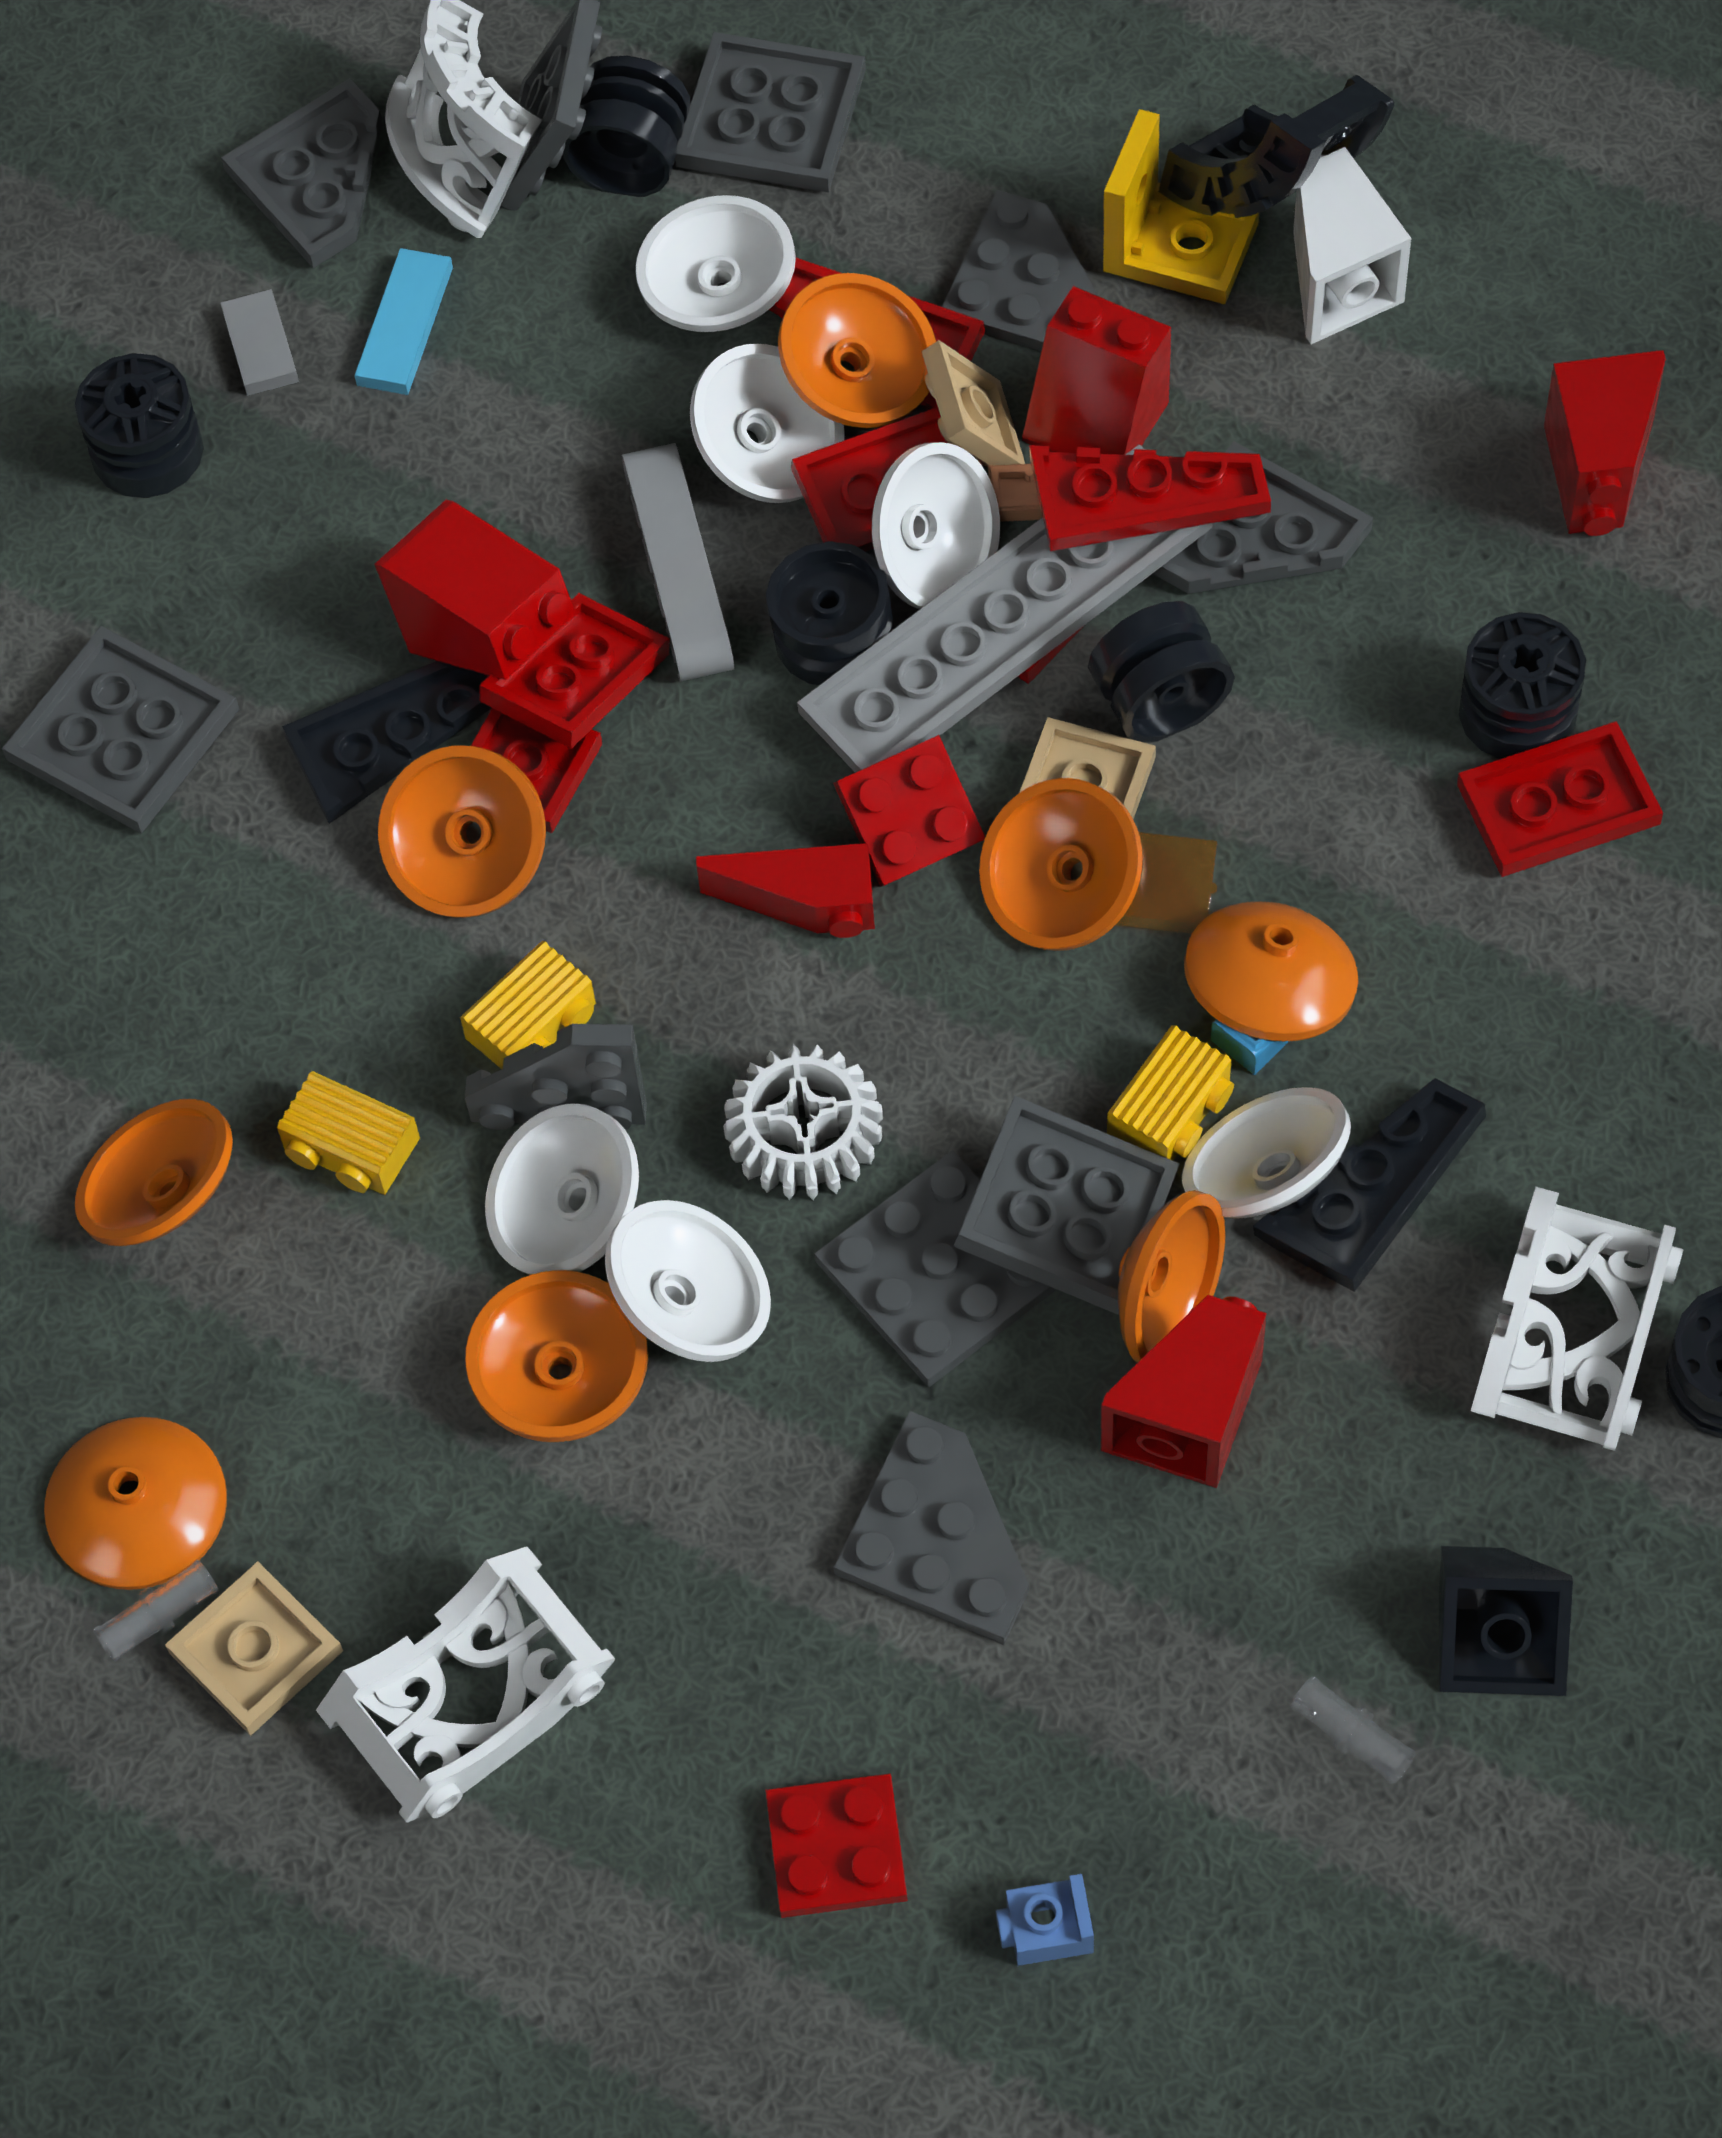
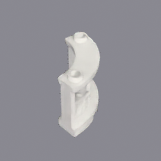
[385,0,542,238]
[1471,1187,1683,1451]
[316,1546,615,1823]

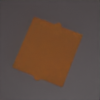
[1116,832,1218,934]

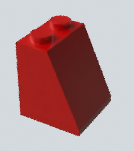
[1022,286,1171,455]
[1544,350,1666,536]
[374,499,576,680]
[1101,1295,1267,1488]

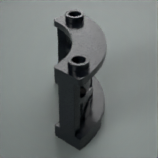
[1158,75,1394,218]

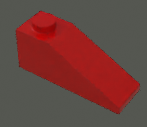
[696,843,875,938]

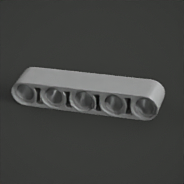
[621,443,734,682]

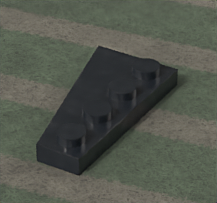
[1253,1078,1486,1292]

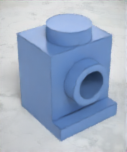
[996,1874,1094,1966]

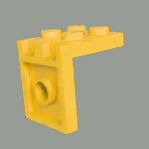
[1103,109,1259,304]

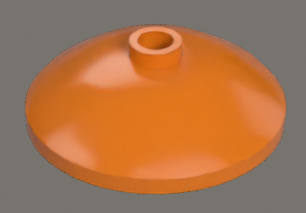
[778,273,936,428]
[378,745,546,917]
[979,778,1143,951]
[1184,902,1358,1041]
[75,1099,233,1246]
[1118,1190,1225,1363]
[465,1270,648,1442]
[44,1417,227,1590]

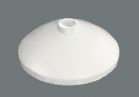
[636,195,796,332]
[690,344,844,503]
[872,442,1000,609]
[1182,1087,1351,1218]
[485,1104,639,1275]
[605,1200,771,1362]

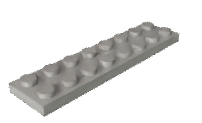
[797,444,1213,773]

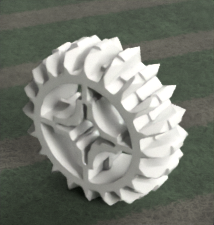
[723,1044,883,1201]

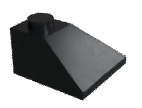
[1439,1546,1573,1696]

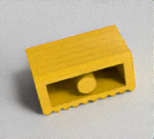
[460,941,596,1069]
[1107,1025,1234,1161]
[277,1071,420,1195]

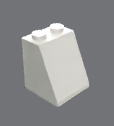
[1293,147,1411,344]

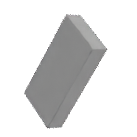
[220,289,299,396]

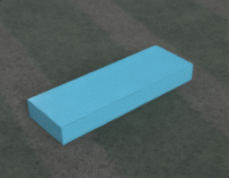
[355,248,453,395]

